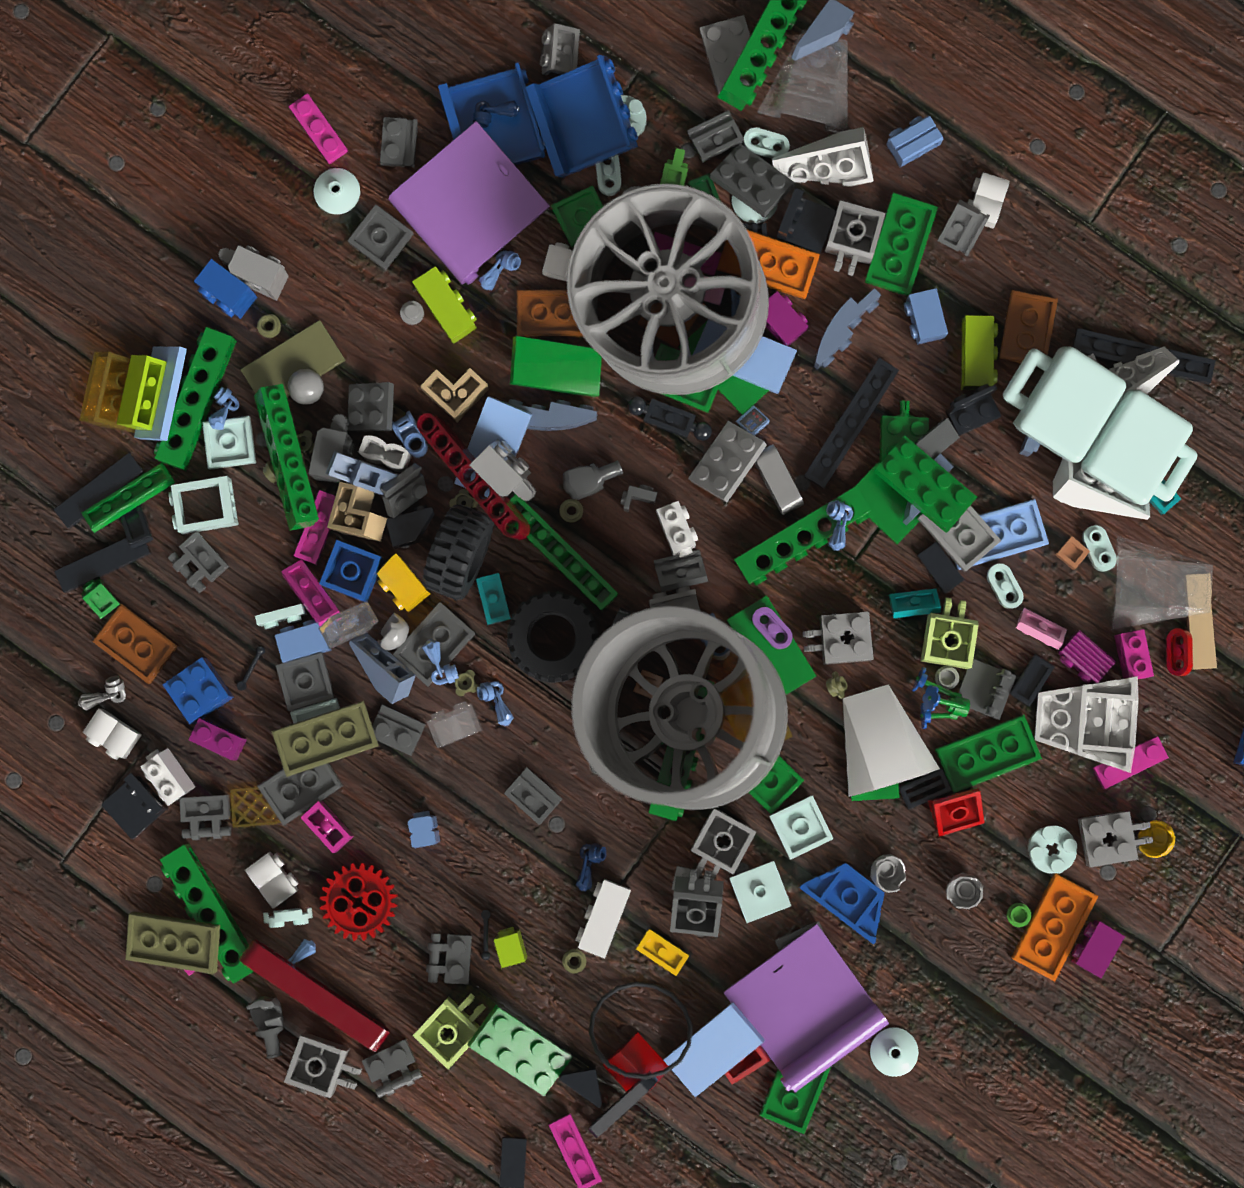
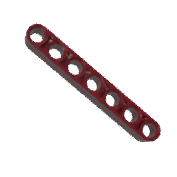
[417,413,530,540]
[239,939,390,1052]

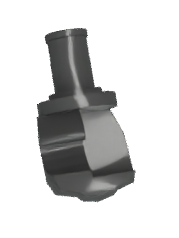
[563,460,623,500]
[247,995,284,1059]

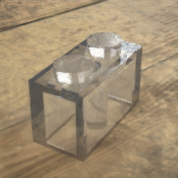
[318,601,379,649]
[427,701,483,748]

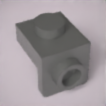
[620,485,657,512]

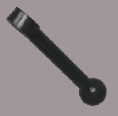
[237,646,265,691]
[481,910,491,961]

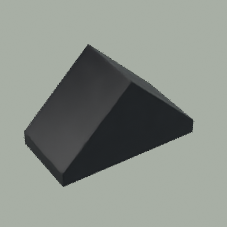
[559,1066,602,1108]

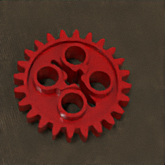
[320,862,398,941]

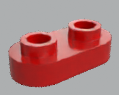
[1167,628,1193,676]

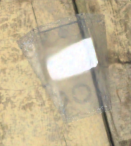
[757,30,847,133]
[1112,536,1213,630]

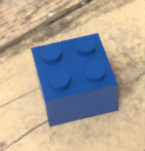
[194,259,257,319]
[319,540,384,603]
[163,657,234,724]

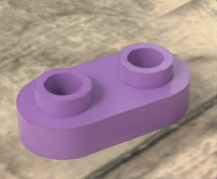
[752,607,792,649]

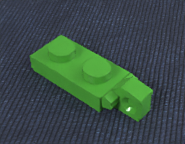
[660,148,688,186]

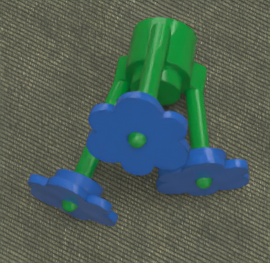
[912,667,970,729]

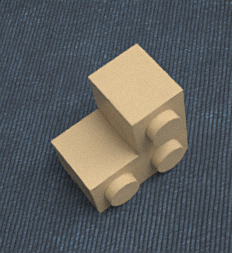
[420,368,489,422]
[327,482,387,542]

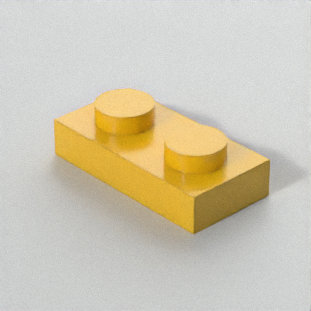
[636,929,689,976]

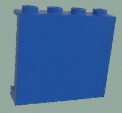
[525,55,638,177]
[438,63,546,165]

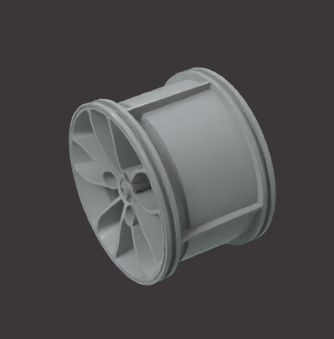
[567,184,769,395]
[572,607,788,810]

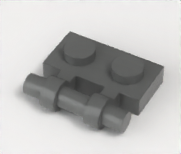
[168,531,230,593]
[180,795,231,840]
[426,933,472,984]
[362,1039,423,1098]

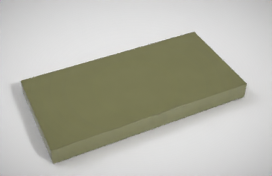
[241,320,346,397]
[272,701,379,777]
[126,911,220,974]

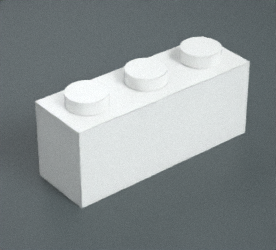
[575,879,631,958]

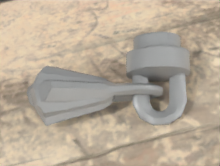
[78,676,126,711]

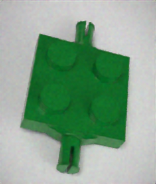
[880,401,929,463]

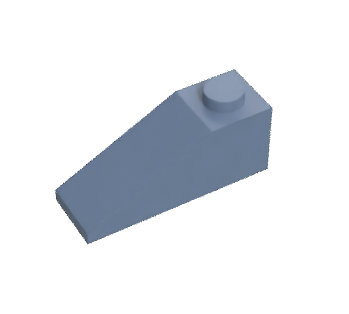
[791,0,854,61]
[349,633,416,704]

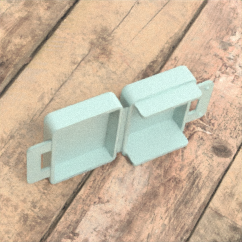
[1003,347,1197,505]

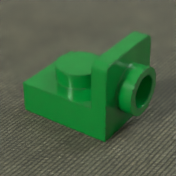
[81,578,120,619]

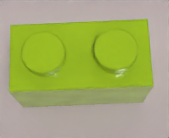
[494,927,527,968]

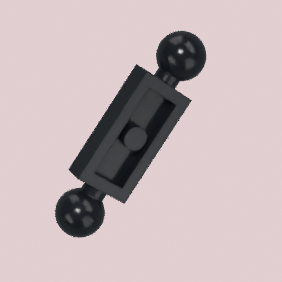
[627,397,712,441]

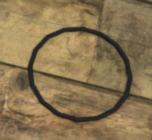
[589,982,693,1079]

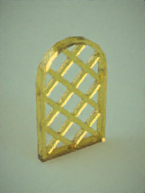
[230,787,281,828]

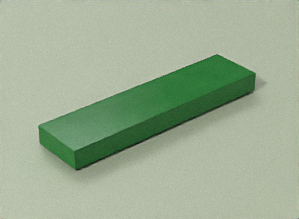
[82,462,175,533]

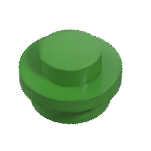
[1006,903,1031,927]

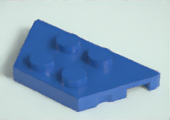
[799,863,885,945]

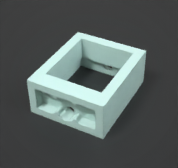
[169,476,238,534]

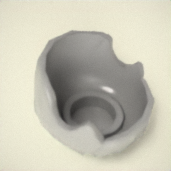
[288,369,324,405]
[378,613,409,650]
[871,854,906,893]
[946,873,983,909]

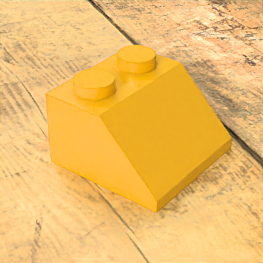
[377,554,430,612]

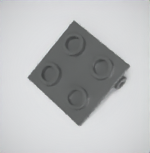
[958,659,1016,720]

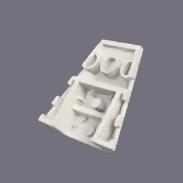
[1035,677,1138,773]
[843,684,940,797]

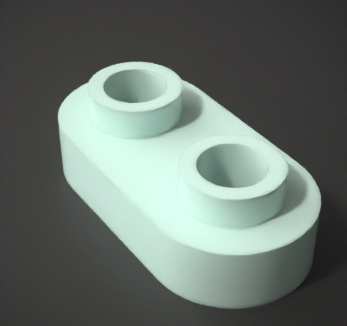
[743,128,790,158]
[596,155,621,196]
[1082,525,1117,572]
[987,564,1023,609]

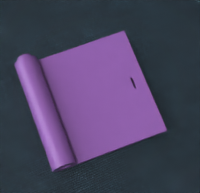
[388,121,550,285]
[723,924,889,1092]

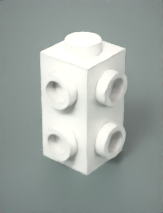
[656,501,698,557]
[140,748,195,806]

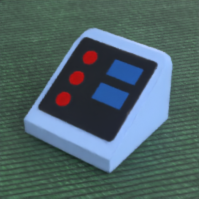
[736,405,770,436]

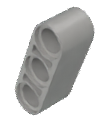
[755,444,804,515]

